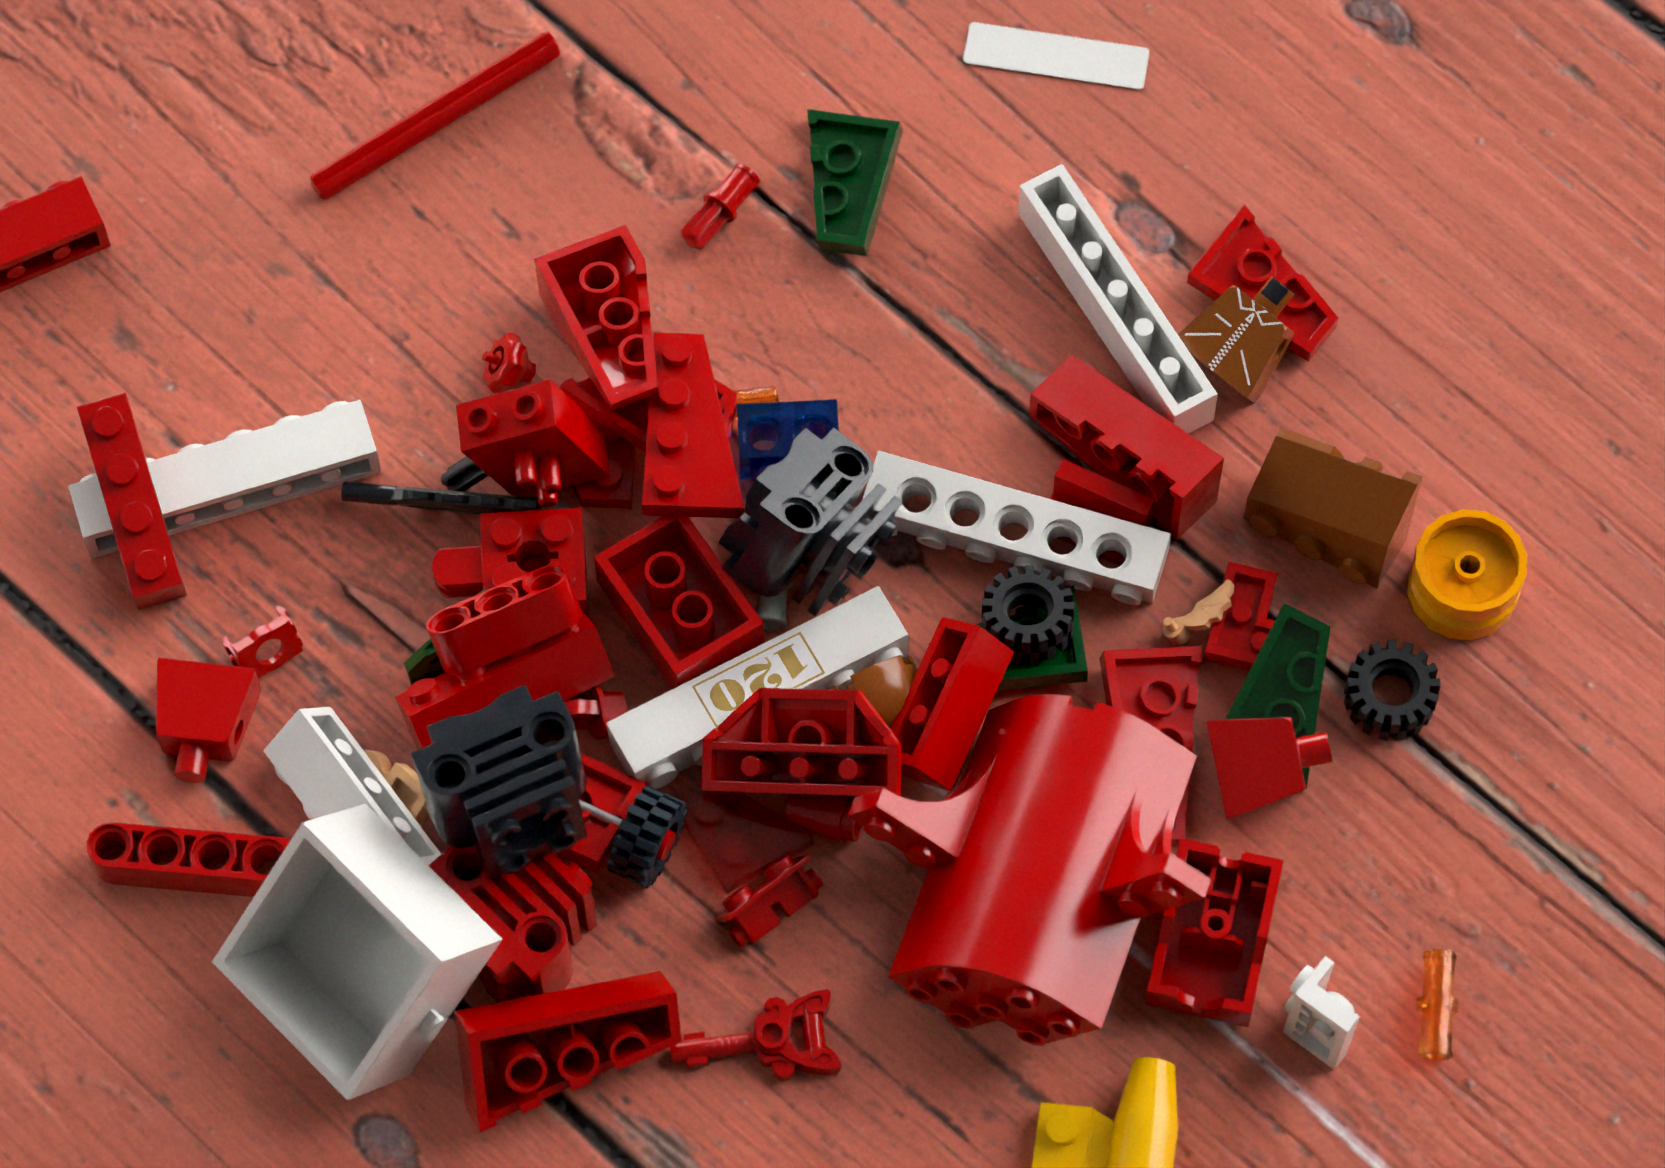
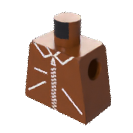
[1178,276,1295,403]

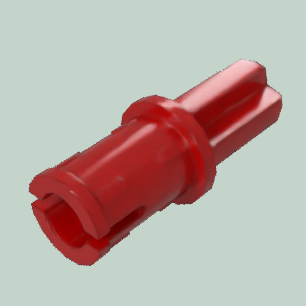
[680,163,760,250]

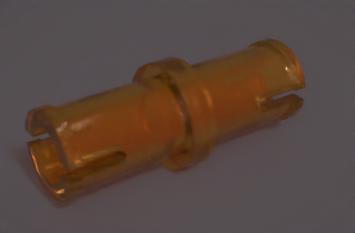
[1416,949,1459,1061]

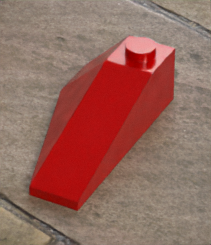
[534,224,659,410]

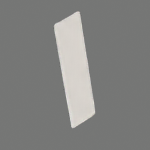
[963,22,1150,89]

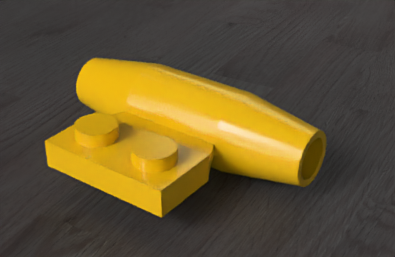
[1032,1057,1178,1168]

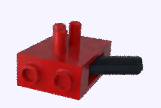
[441,379,610,507]

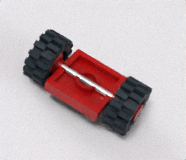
[556,753,687,888]

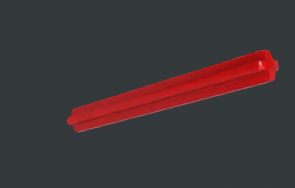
[310,32,561,199]

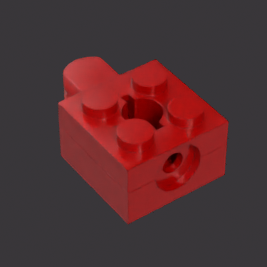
[431,507,590,619]

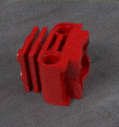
[428,845,597,1002]

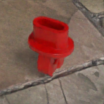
[564,686,628,740]

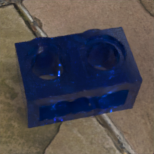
[737,399,839,482]

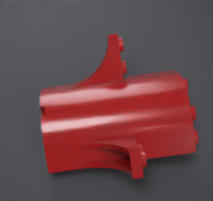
[847,694,1211,1046]

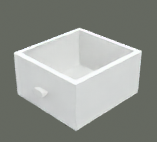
[212,803,502,1101]

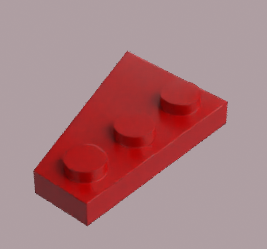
[1187,204,1339,362]

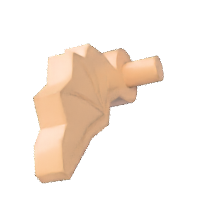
[1163,580,1234,646]

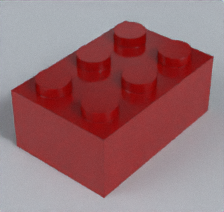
[594,516,765,689]

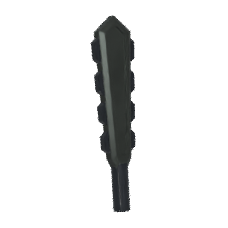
[341,481,572,515]

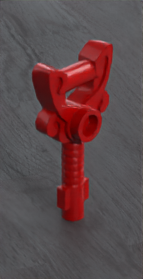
[670,989,842,1081]

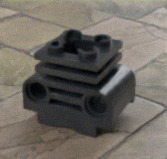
[718,428,903,617]
[410,685,587,879]

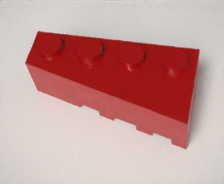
[1029,355,1224,541]
[454,971,682,1133]

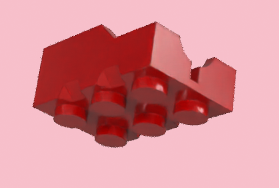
[1145,838,1284,1027]

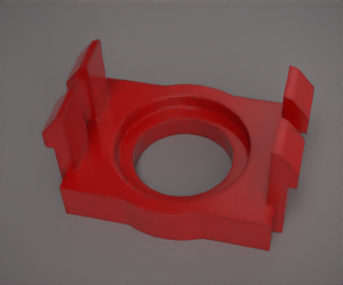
[223,606,303,678]

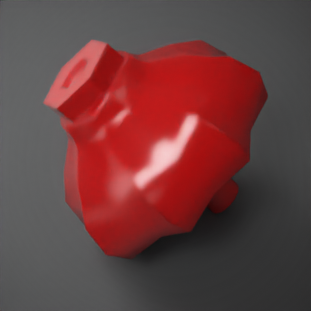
[482,332,536,393]

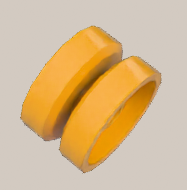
[1407,509,1527,641]

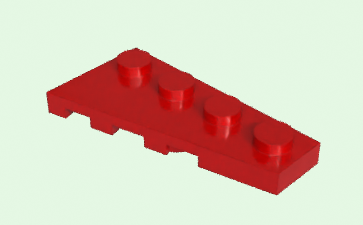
[642,332,745,518]
[1099,646,1203,847]

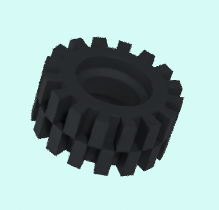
[982,565,1074,665]
[1344,640,1441,741]

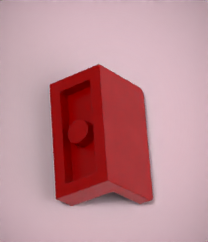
[1050,459,1155,566]

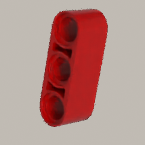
[426,565,582,675]

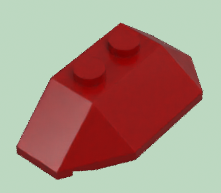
[702,688,902,796]

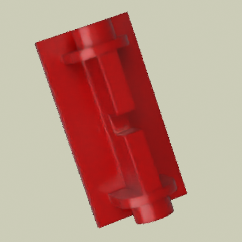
[714,854,824,947]

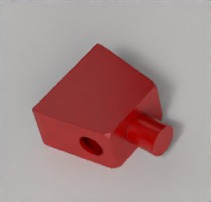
[156,657,261,783]
[1206,717,1333,819]

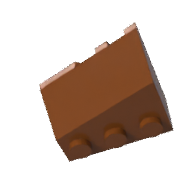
[1244,428,1423,589]

